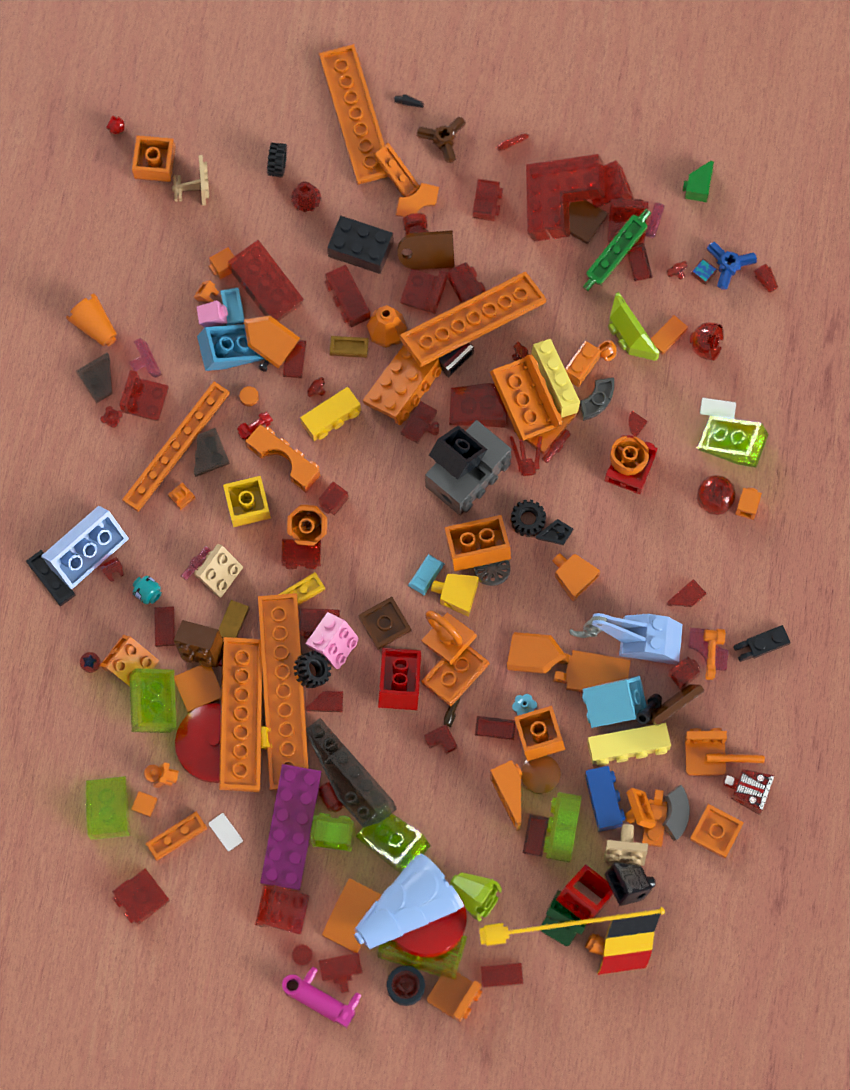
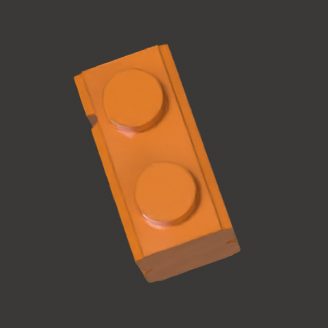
[565,341,601,387]

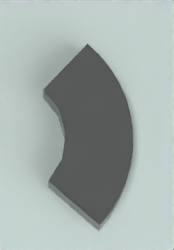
[580,377,614,421]
[662,785,690,841]

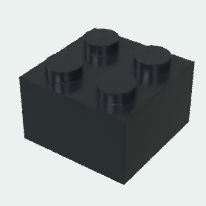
[429,425,488,480]

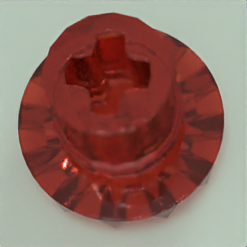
[291,182,321,213]

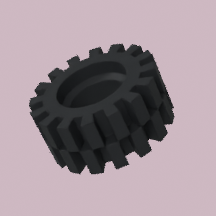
[267,142,287,177]
[511,499,546,537]
[293,651,331,689]

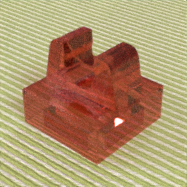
[100,557,124,582]

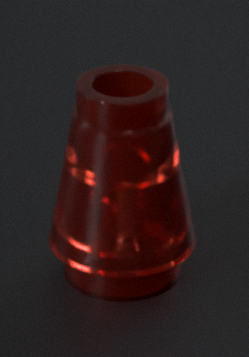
[754,264,778,293]

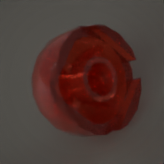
[690,322,724,361]
[697,475,736,515]

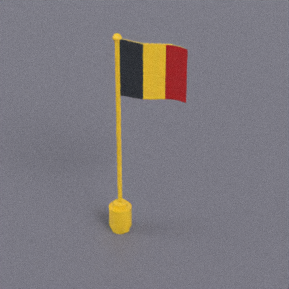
[479,907,665,975]

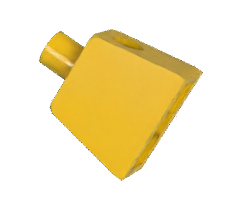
[431,574,479,617]

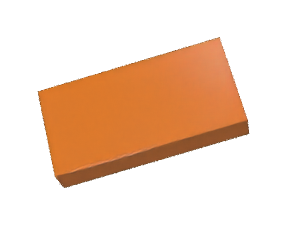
[651,315,688,355]

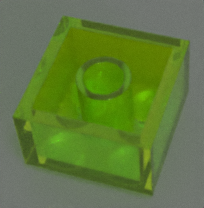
[310,813,355,852]

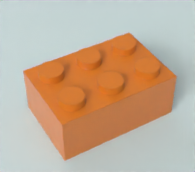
[444,515,511,572]

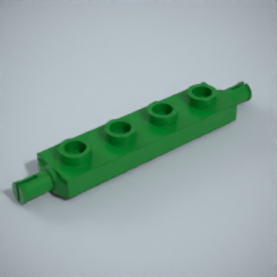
[582,208,651,292]

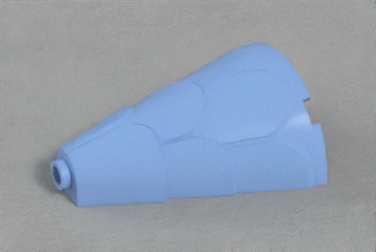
[354,854,464,949]

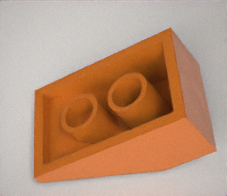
[490,760,522,831]

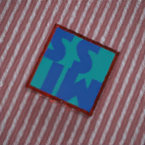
[691,258,718,285]

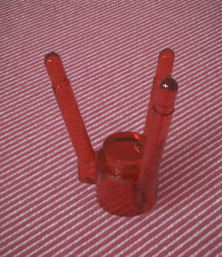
[510,436,542,476]

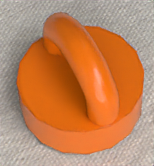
[598,340,617,361]

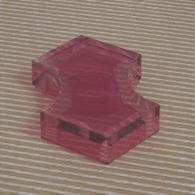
[688,628,728,671]

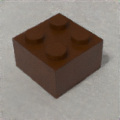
[174,620,223,667]

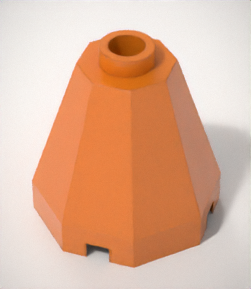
[367,305,407,348]
[287,505,327,546]

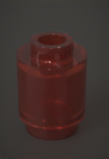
[319,782,346,813]

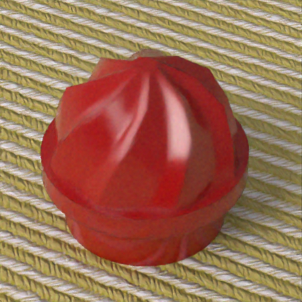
[106,116,125,134]

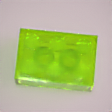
[129,669,176,733]
[543,792,582,863]

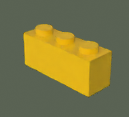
[300,387,361,441]

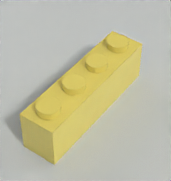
[531,339,580,418]
[587,723,671,766]

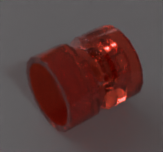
[403,213,429,236]

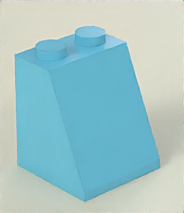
[582,676,647,728]

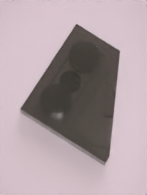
[76,352,113,403]
[194,428,230,477]

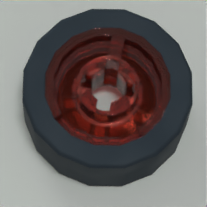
[386,965,425,1006]

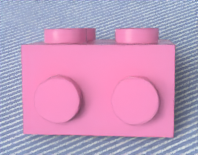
[306,612,359,669]

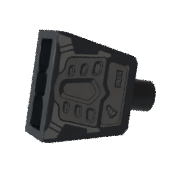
[604,862,655,906]

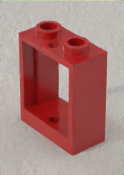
[556,864,614,925]

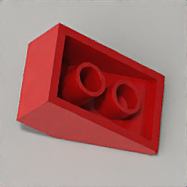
[378,648,421,711]

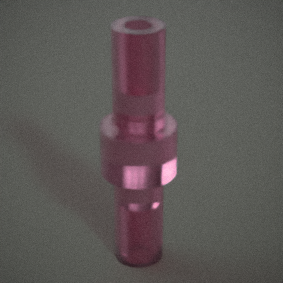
[181,546,211,581]

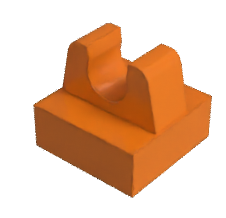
[193,280,219,303]
[168,482,195,510]

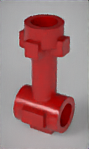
[237,411,273,441]

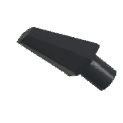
[394,94,424,108]

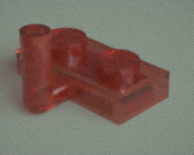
[401,401,439,444]

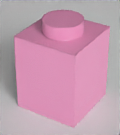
[197,300,228,328]

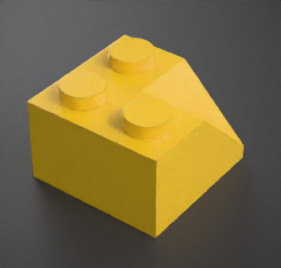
[223,476,271,527]

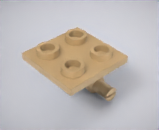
[172,155,209,205]

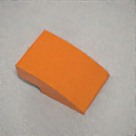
[322,878,382,954]

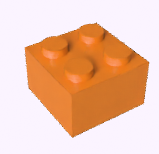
[132,135,176,182]
[514,706,565,761]

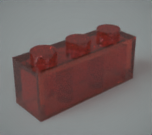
[324,265,371,328]

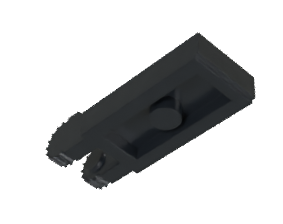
[733,625,791,662]

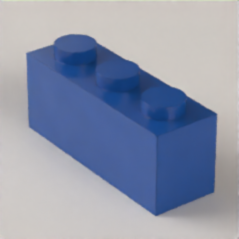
[585,766,625,832]

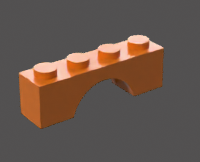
[245,425,320,492]

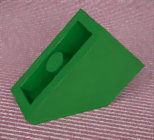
[682,161,714,203]

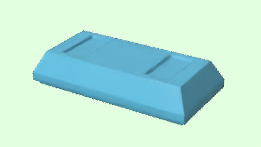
[220,287,245,326]
[408,554,445,595]

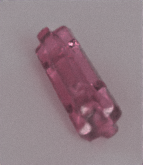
[645,203,664,238]

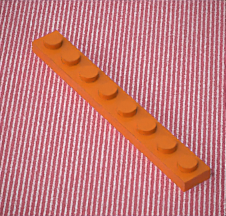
[122,381,230,512]

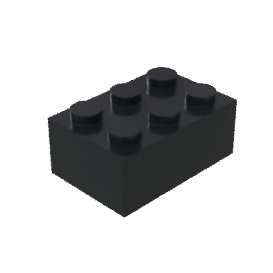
[327,215,394,274]

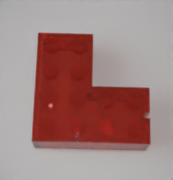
[526,154,605,242]

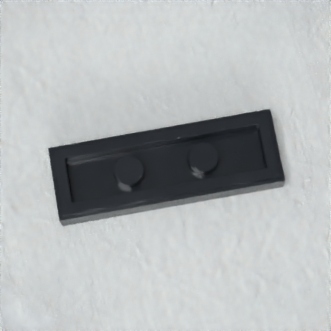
[26,550,76,607]

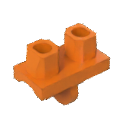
[144,762,179,788]

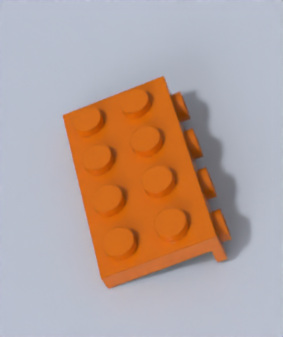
[362,345,442,425]
[490,354,562,442]

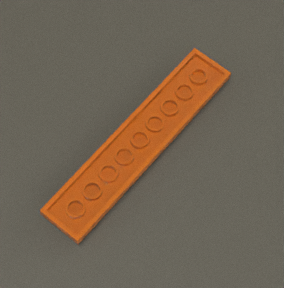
[258,593,309,791]

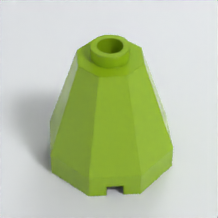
[450,872,502,921]

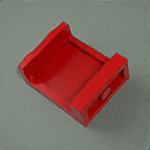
[604,435,658,494]

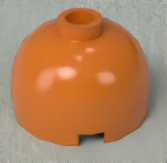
[610,436,649,475]

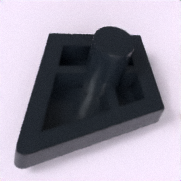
[535,519,574,546]

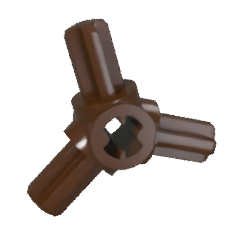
[417,117,466,163]

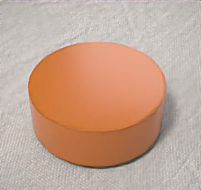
[239,386,259,406]

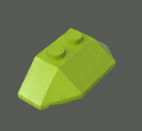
[608,292,659,361]

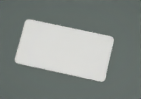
[700,398,736,419]
[208,813,243,851]

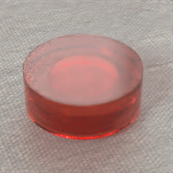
[292,945,313,966]

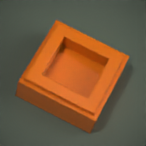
[131,791,158,817]

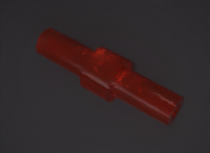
[542,430,571,463]

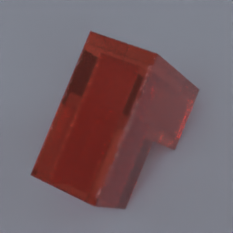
[424,725,457,754]

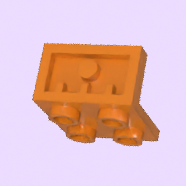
[99,635,159,691]

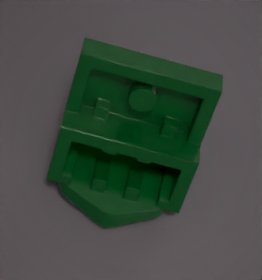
[540,890,586,946]

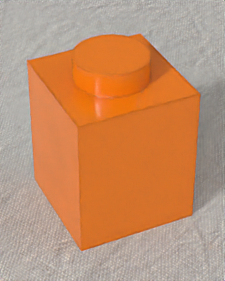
[208,247,239,280]
[735,487,762,520]

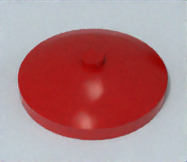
[175,704,221,783]
[392,895,467,957]

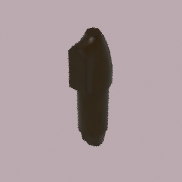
[444,698,460,727]

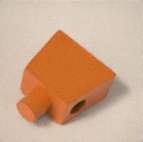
[552,553,600,602]

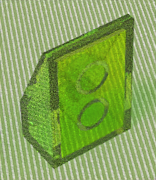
[697,415,769,468]
[86,776,131,840]
[356,807,431,873]

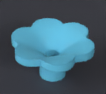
[512,694,537,716]

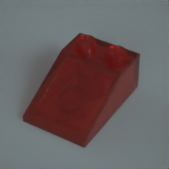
[449,383,507,428]

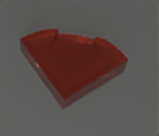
[628,411,648,437]

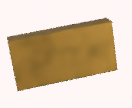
[330,336,369,358]
[219,600,250,639]

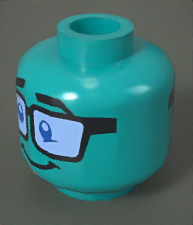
[132,576,162,605]

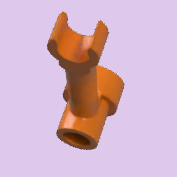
[703,629,726,680]

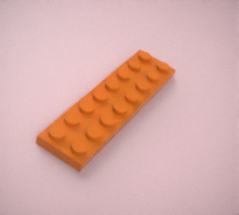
[319,44,389,185]
[400,271,547,367]
[219,637,262,792]

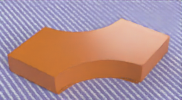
[395,183,439,220]

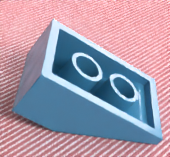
[197,325,265,371]

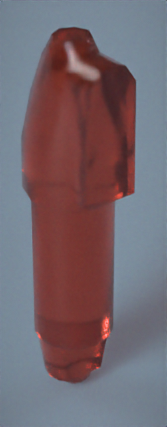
[497,133,529,151]

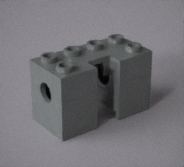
[425,420,512,515]

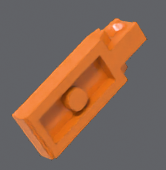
[642,790,667,847]

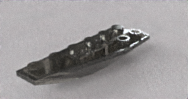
[306,718,397,827]

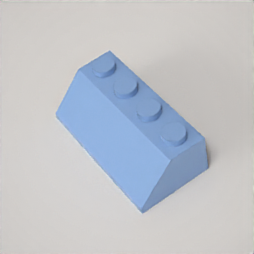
[41,506,129,589]

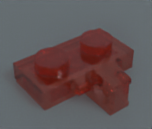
[319,953,362,993]

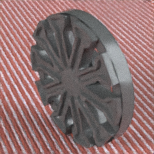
[474,560,511,586]

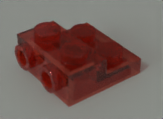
[112,868,170,925]

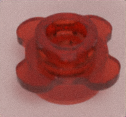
[100,406,123,428]

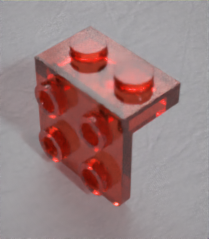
[607,198,649,245]

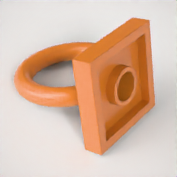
[421,610,477,665]

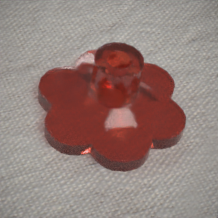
[667,261,688,280]
[512,342,529,361]
[307,377,326,397]

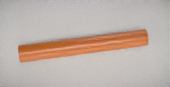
[705,753,765,763]

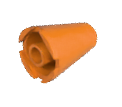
[66,294,117,347]

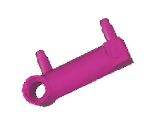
[282,967,361,1029]

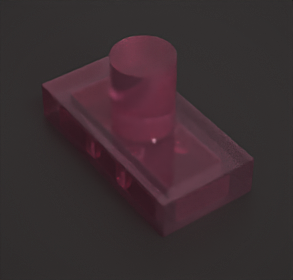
[130,338,162,378]

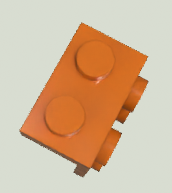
[685,728,727,776]
[427,971,483,1022]

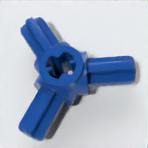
[707,242,757,290]

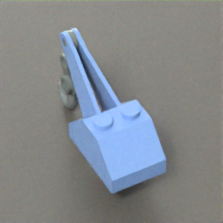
[569,613,683,665]

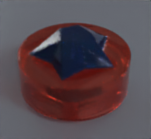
[80,652,100,673]

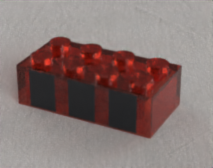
[227,240,304,321]

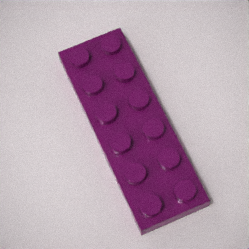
[260,764,322,890]

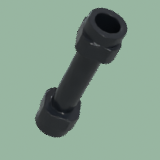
[637,694,662,724]

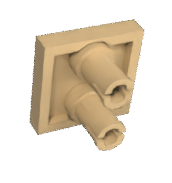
[194,544,243,598]
[604,824,648,866]

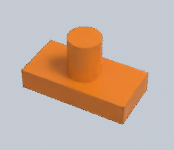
[625,787,657,829]

